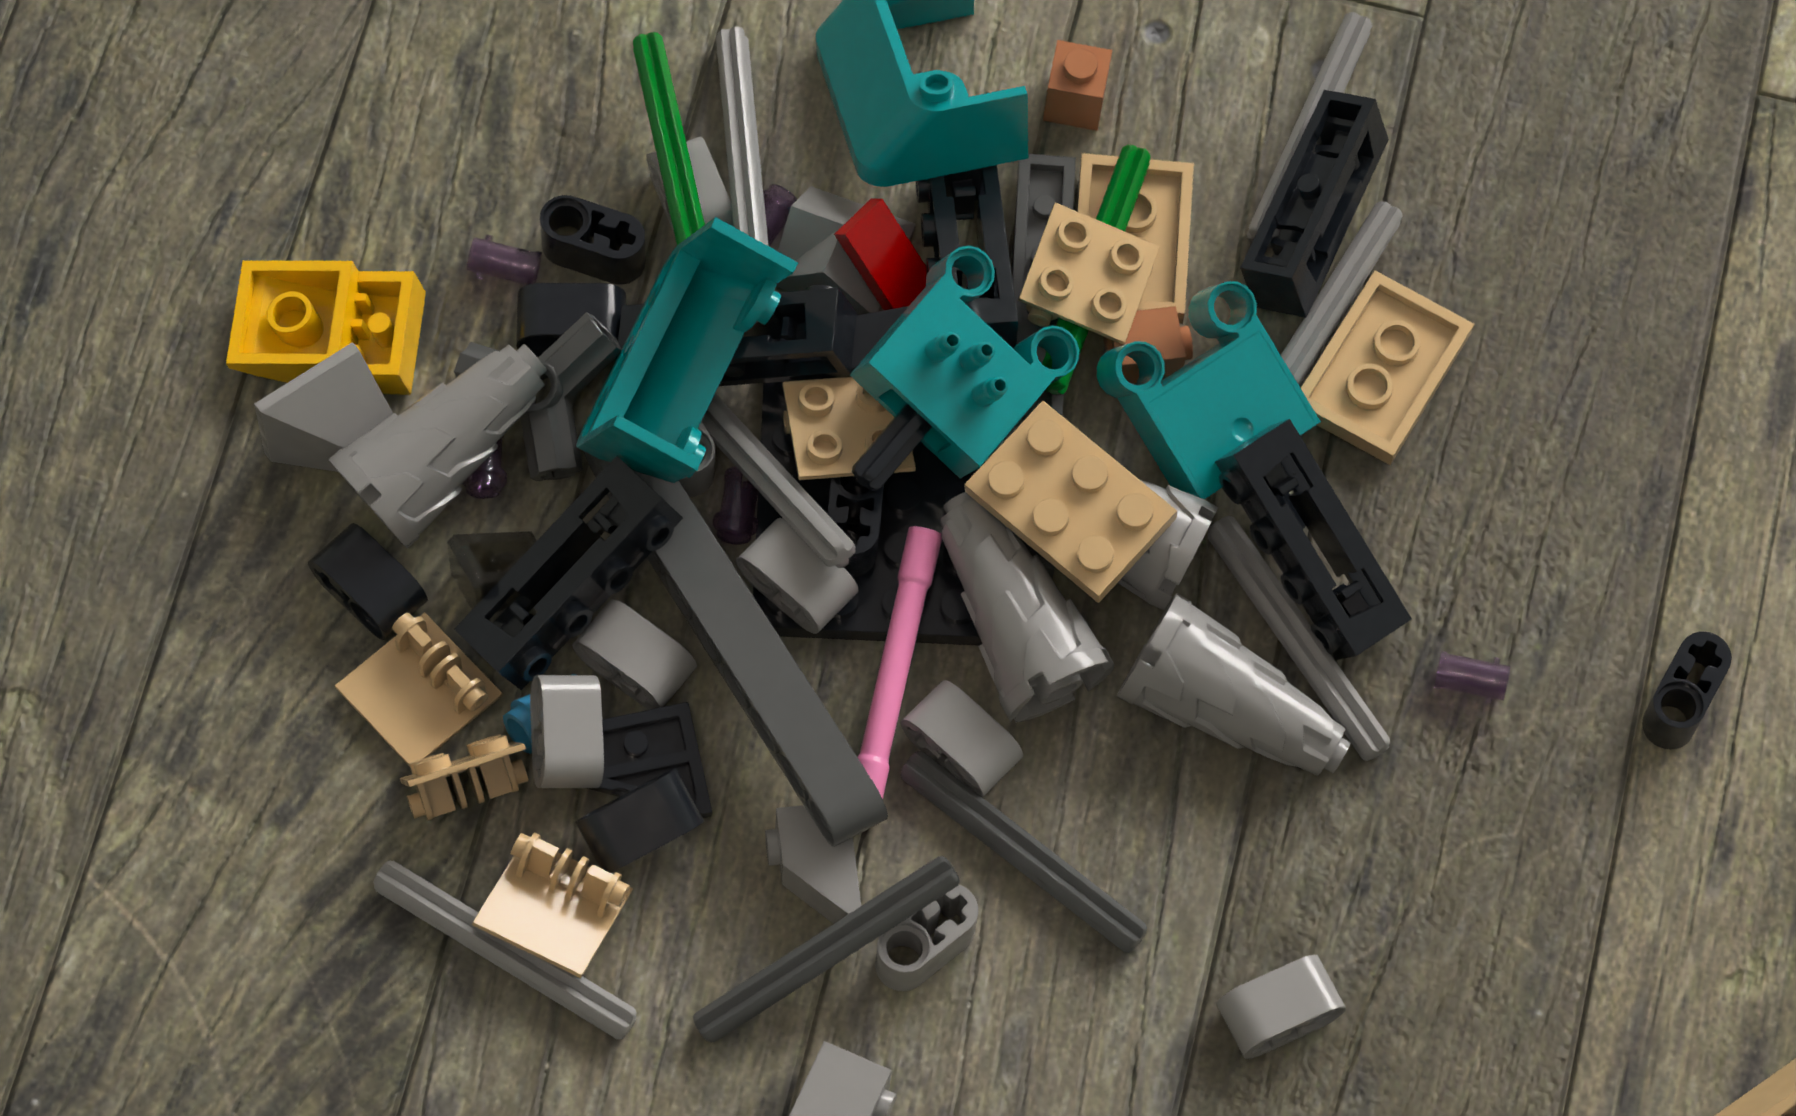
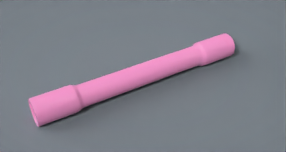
[857,526,942,799]

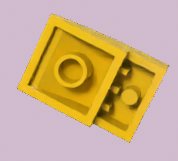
[226,261,426,395]

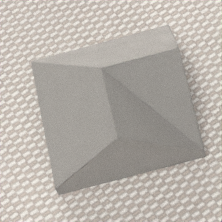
[776,186,916,315]
[254,342,393,472]

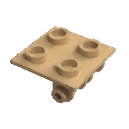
[1018,202,1160,345]
[783,377,916,480]
[335,612,503,767]
[400,734,528,821]
[472,833,633,978]

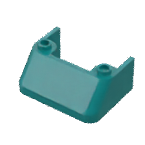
[816,0,1029,187]
[576,217,798,483]

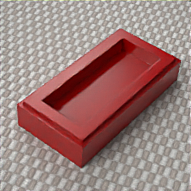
[834,198,927,310]

